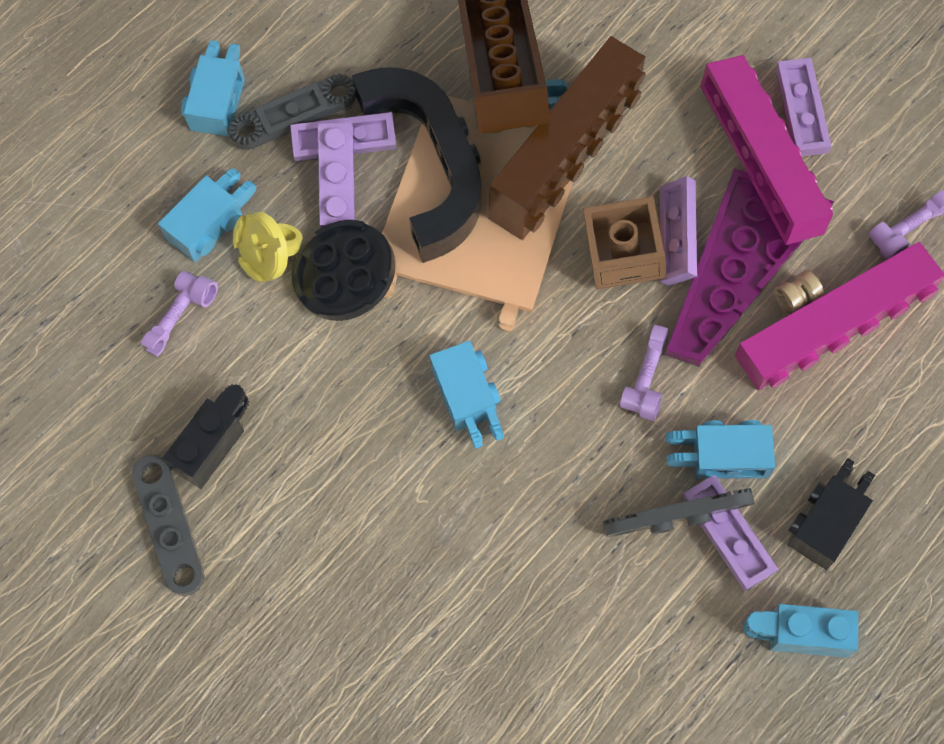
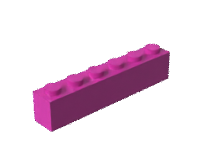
[700,55,833,245]
[734,241,944,391]

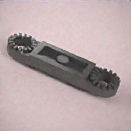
[229,73,356,150]
[133,455,205,597]
[603,488,755,537]

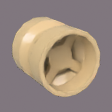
[774,270,825,316]

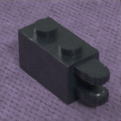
[163,384,250,489]
[788,458,875,570]

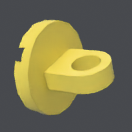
[233,211,303,282]

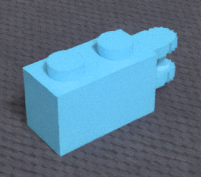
[181,40,245,137]
[158,168,257,262]
[429,341,504,449]
[665,420,775,479]
[742,604,859,658]

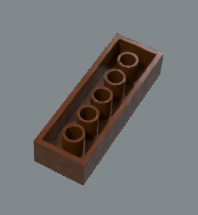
[458,0,550,134]
[488,36,646,241]

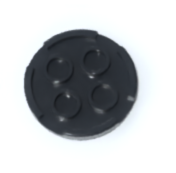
[292,220,396,321]

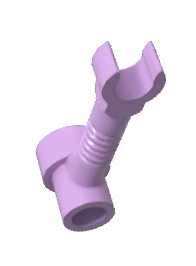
[868,190,944,260]
[141,271,218,356]
[620,325,668,421]

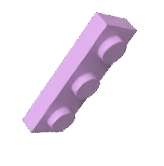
[776,58,832,156]
[290,112,397,162]
[318,123,355,228]
[660,176,697,286]
[682,475,779,592]

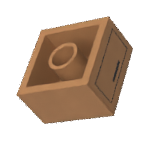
[583,196,666,290]

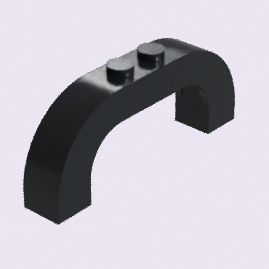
[352,67,481,263]

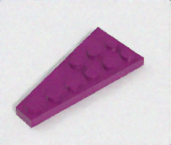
[665,168,834,367]

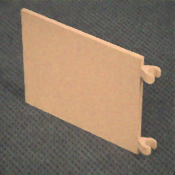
[382,96,573,332]

